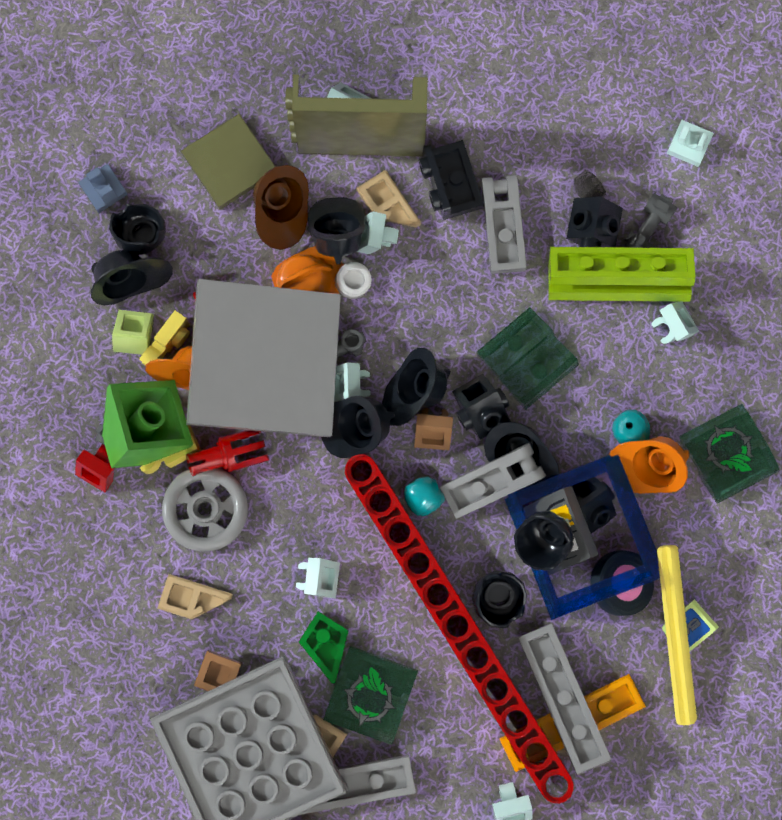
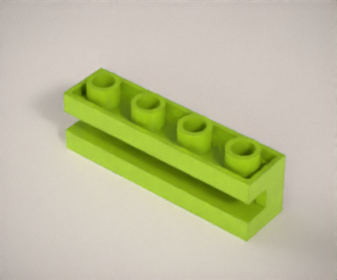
[548,247,696,302]

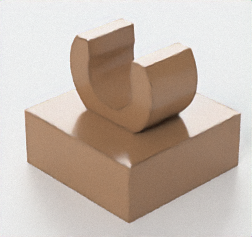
[414,408,453,451]
[194,650,243,691]

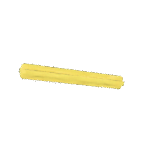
[657,545,697,725]

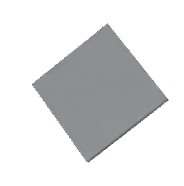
[186,279,341,437]
[150,655,347,820]

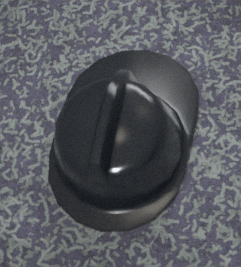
[308,197,365,265]
[91,250,173,306]
[382,348,451,426]
[321,396,395,458]
[484,422,560,500]

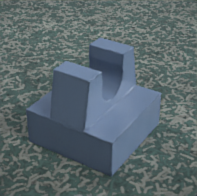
[78,163,128,213]

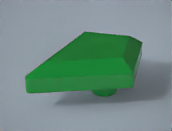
[299,611,349,684]

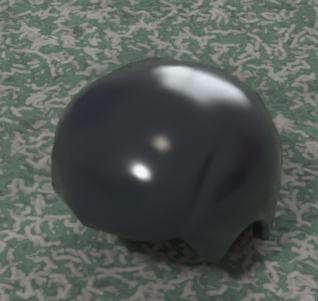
[109,203,166,255]
[514,511,574,571]
[472,570,527,628]

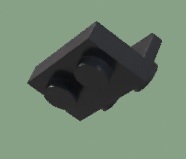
[418,140,484,220]

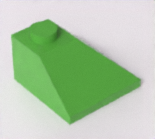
[102,380,193,468]

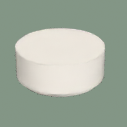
[335,262,372,299]

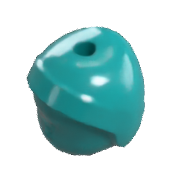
[612,409,650,444]
[404,477,445,517]

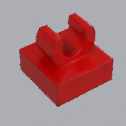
[75,444,115,493]

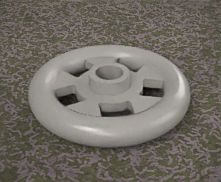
[162,468,248,552]

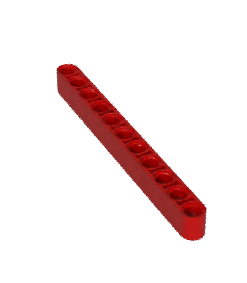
[345,454,574,804]

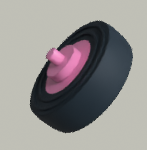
[590,550,654,616]

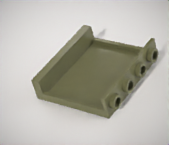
[285,75,428,157]

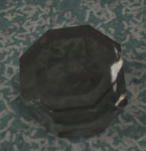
[573,170,606,198]

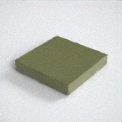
[181,114,275,210]

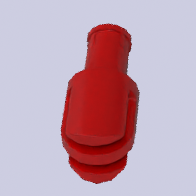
[186,430,270,476]

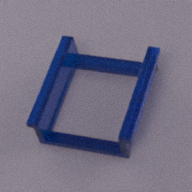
[505,455,660,620]

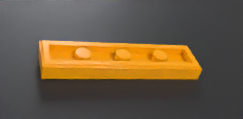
[499,674,646,772]

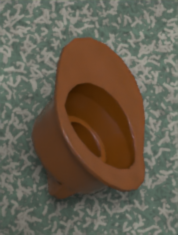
[253,165,309,250]

